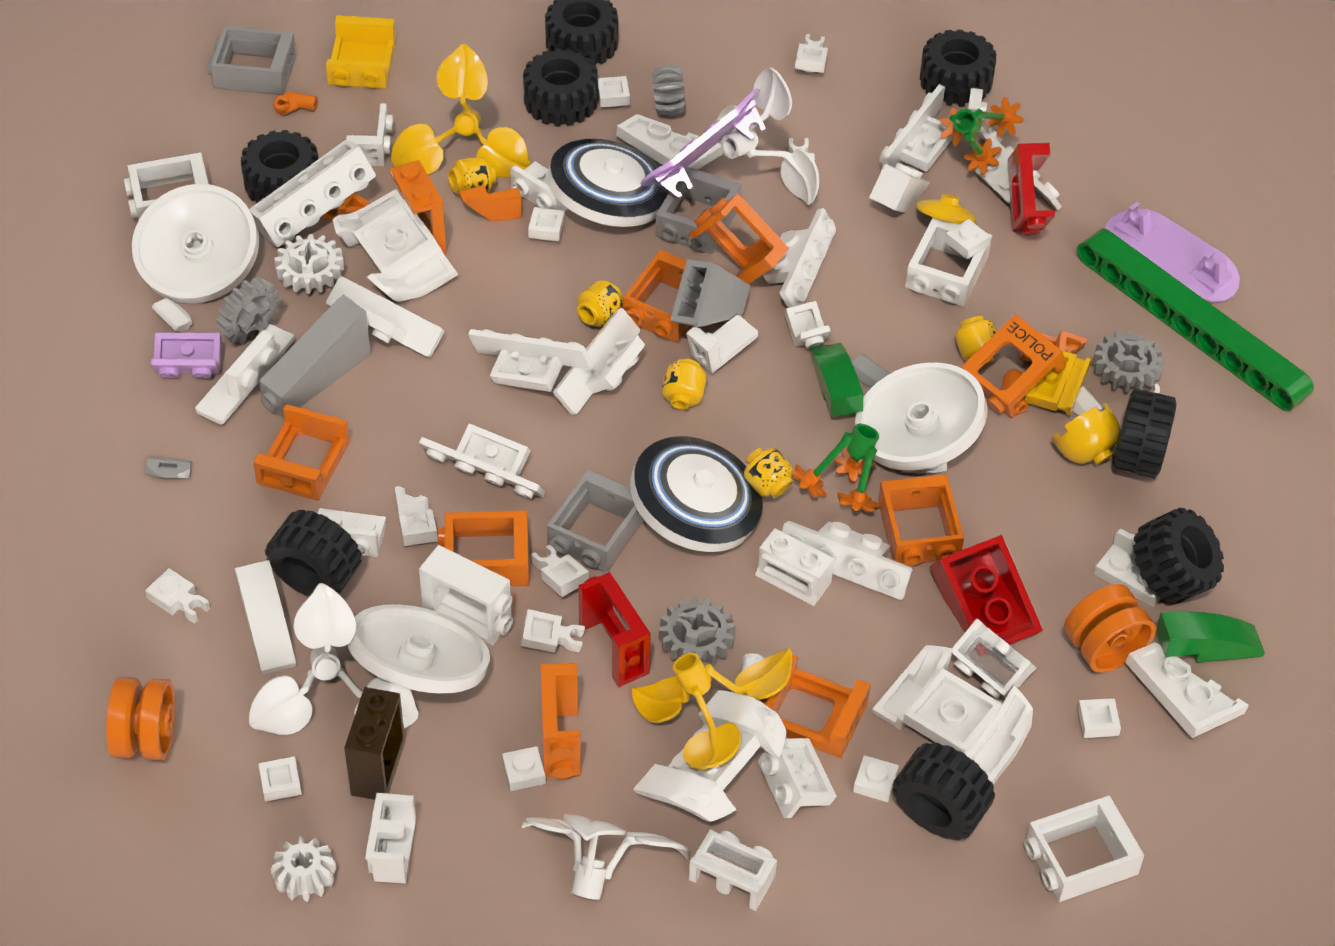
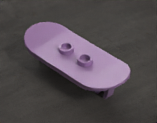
[640,88,765,199]
[1105,202,1240,303]

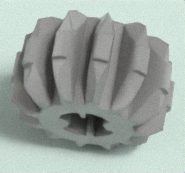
[653,64,686,116]

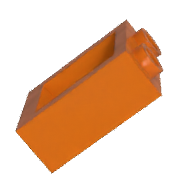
[623,249,691,343]
[878,474,964,566]
[438,510,529,586]

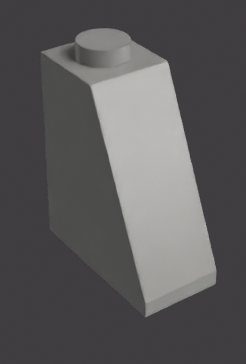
[670,259,750,327]

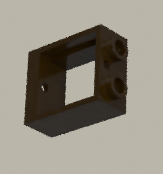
[344,687,405,800]

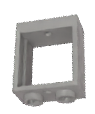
[208,26,296,95]
[655,167,742,255]
[547,469,644,573]

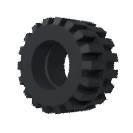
[545,0,618,66]
[920,29,997,106]
[523,49,598,126]
[241,130,319,204]
[1114,388,1177,479]
[1133,508,1224,603]
[265,510,362,597]
[892,742,995,840]

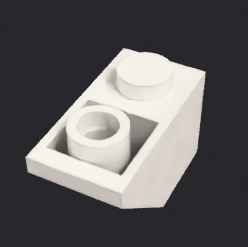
[869,162,930,213]

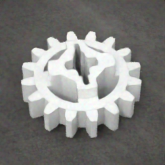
[274,234,344,294]

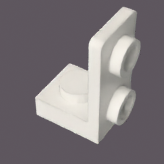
[346,103,393,166]
[686,315,759,373]

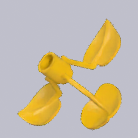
[391,44,531,177]
[631,648,793,770]

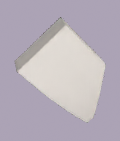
[394,486,438,546]

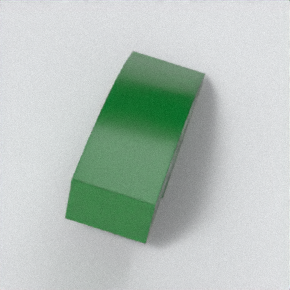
[810,343,863,417]
[1156,611,1265,663]

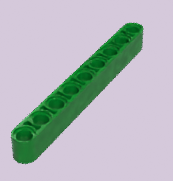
[1077,228,1314,411]

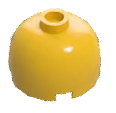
[1051,403,1120,465]

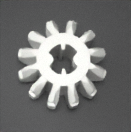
[271,836,336,902]

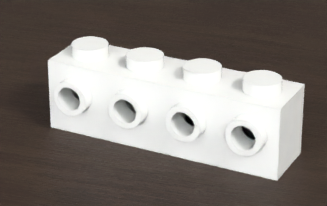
[249,139,376,248]

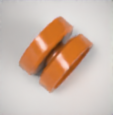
[1064,584,1157,673]
[106,677,175,760]

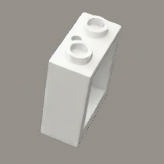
[124,152,209,220]
[905,217,992,307]
[419,545,513,646]
[1024,795,1144,902]

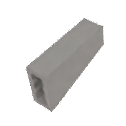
[259,295,371,419]

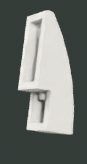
[235,560,296,675]

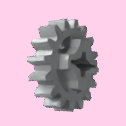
[216,277,281,344]
[1092,330,1165,392]
[659,596,735,666]

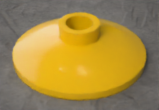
[916,194,977,224]

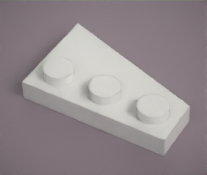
[616,114,723,170]
[1125,642,1249,738]

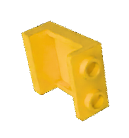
[326,15,396,89]

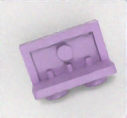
[150,332,222,378]

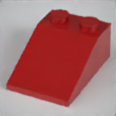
[930,535,1043,656]

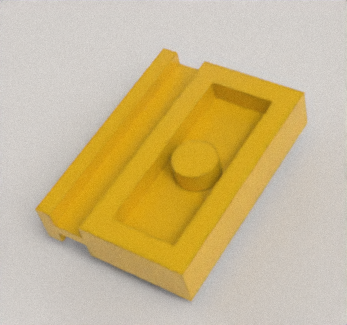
[1025,351,1091,415]

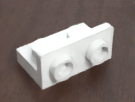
[510,161,568,211]
[318,508,387,557]
[1094,529,1161,608]
[758,738,837,818]

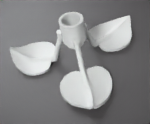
[716,67,819,205]
[249,583,419,735]
[522,814,690,900]

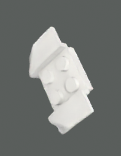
[333,189,458,302]
[871,645,1033,784]
[633,690,787,822]

